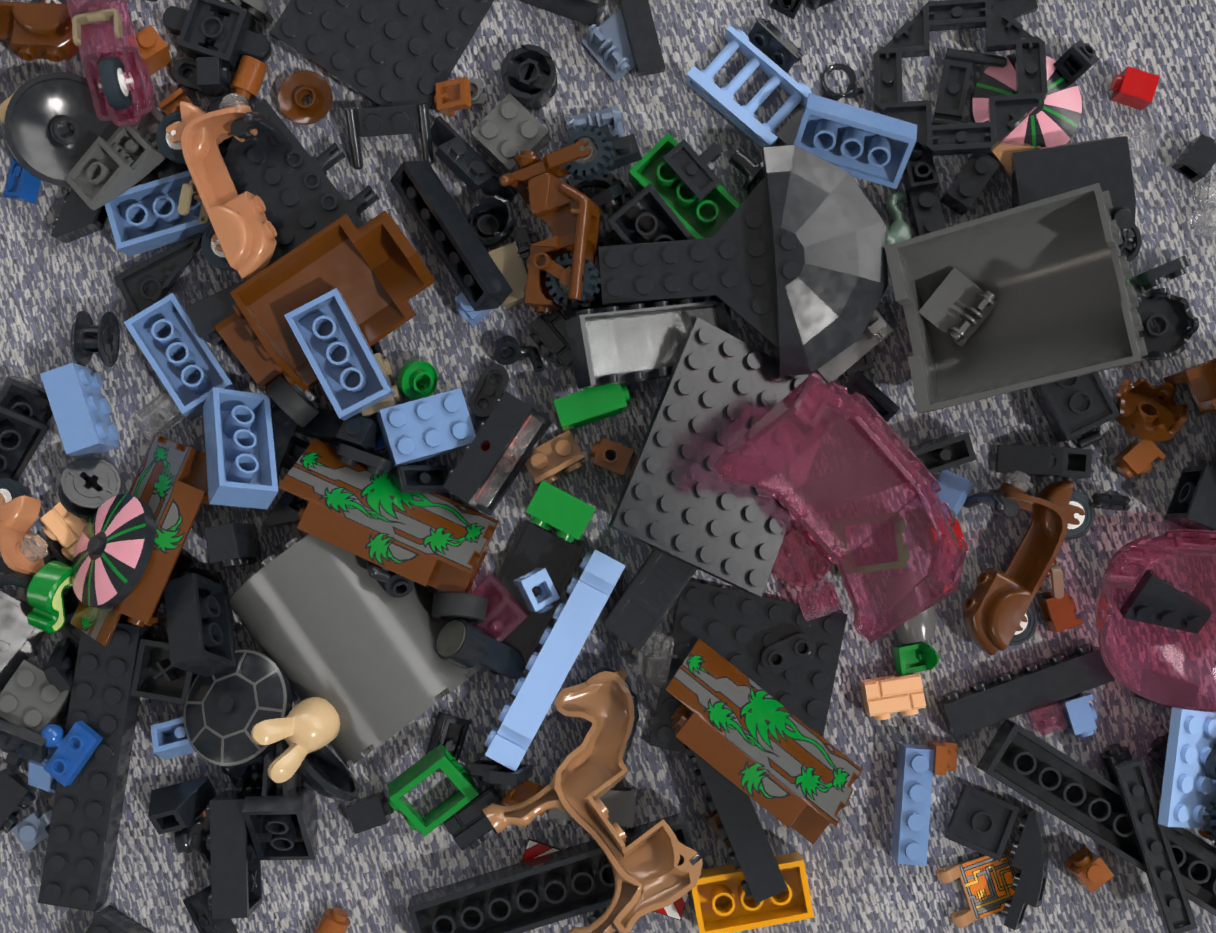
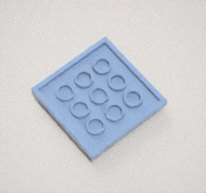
[1158,707,1216,828]

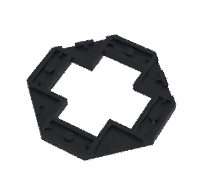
[874,0,1048,156]

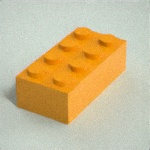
[691,852,815,933]

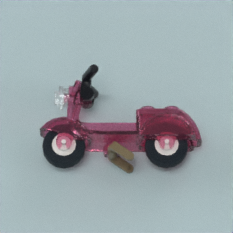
[66,0,158,127]

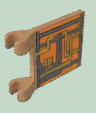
[936,847,1017,928]

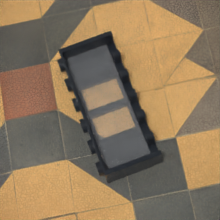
[565,296,735,389]

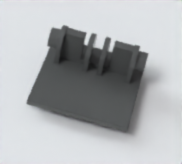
[918,267,998,347]

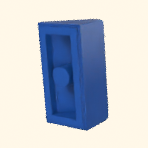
[3,156,41,204]

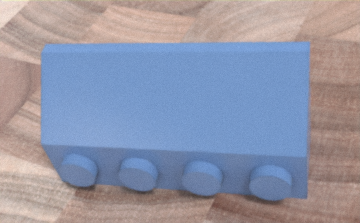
[793,93,917,189]

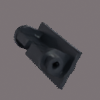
[748,18,803,73]

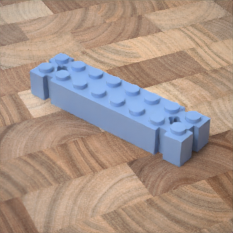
[484,549,625,772]

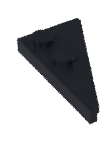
[114,232,203,316]

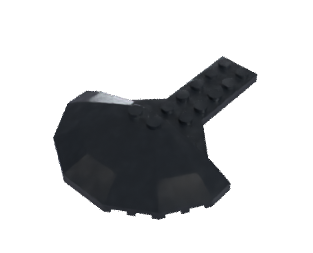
[598,145,888,377]

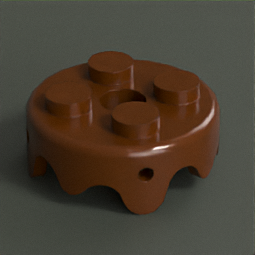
[1112,378,1188,441]

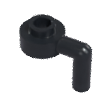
[492,336,544,372]
[364,559,414,598]

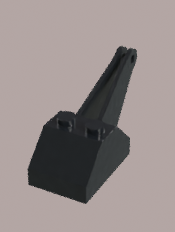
[242,739,317,860]

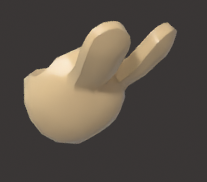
[251,697,340,783]

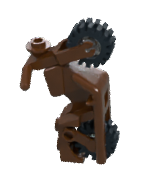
[499,125,615,314]

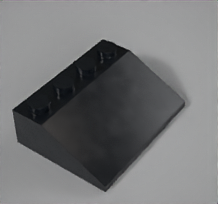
[1011,136,1136,229]

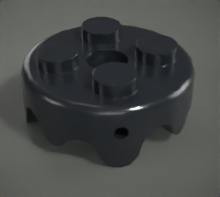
[1136,288,1199,361]

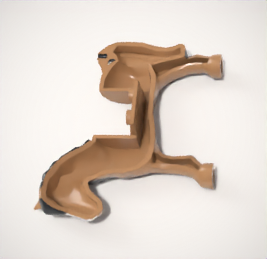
[482,667,702,933]

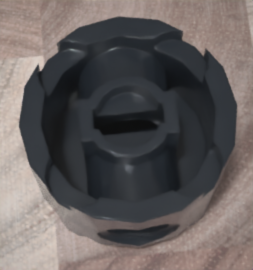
[501,44,558,110]

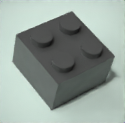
[471,93,551,173]
[0,660,72,734]

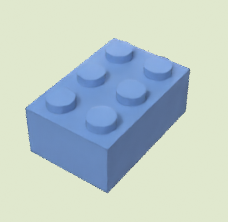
[40,363,120,457]
[376,388,476,469]

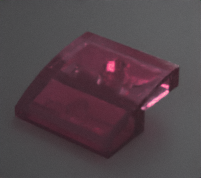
[470,574,528,642]

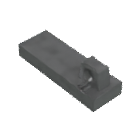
[816,310,894,385]

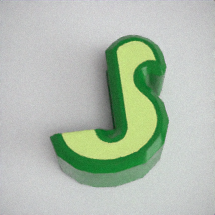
[26,561,72,634]

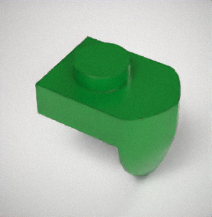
[893,641,940,676]

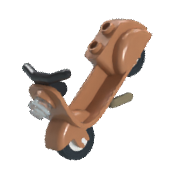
[156,93,289,280]
[0,478,48,589]

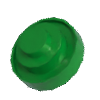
[397,359,438,400]

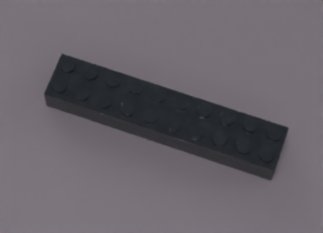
[38,618,151,912]
[976,719,1216,916]
[407,812,702,933]

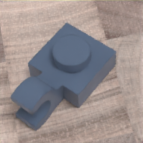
[11,809,53,852]

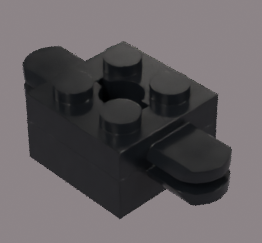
[162,0,272,72]

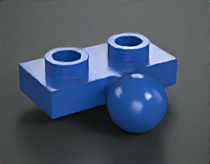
[40,721,103,787]

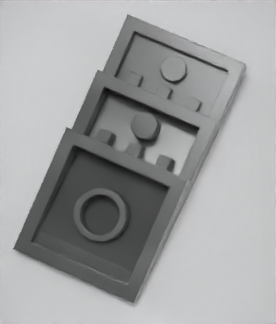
[64,104,166,210]

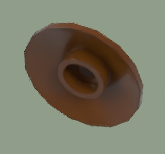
[278,70,333,125]

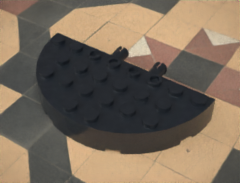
[224,99,380,268]

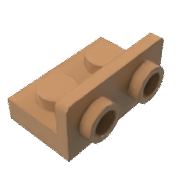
[525,430,585,486]

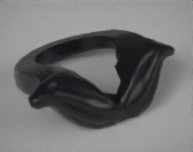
[821,63,863,101]

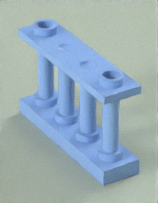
[685,25,811,149]

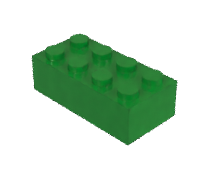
[628,133,740,239]
[526,480,597,543]

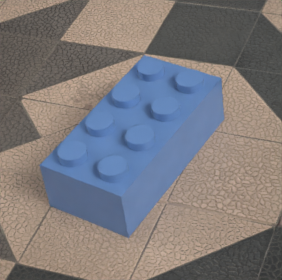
[105,170,211,257]
[284,288,395,421]
[123,293,239,422]
[203,387,278,509]

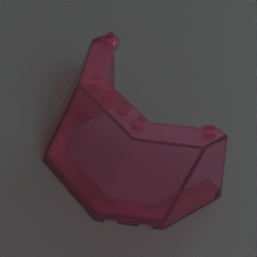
[713,372,967,643]

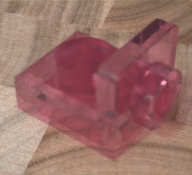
[796,582,842,621]
[1029,701,1068,735]

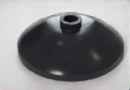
[297,746,359,801]

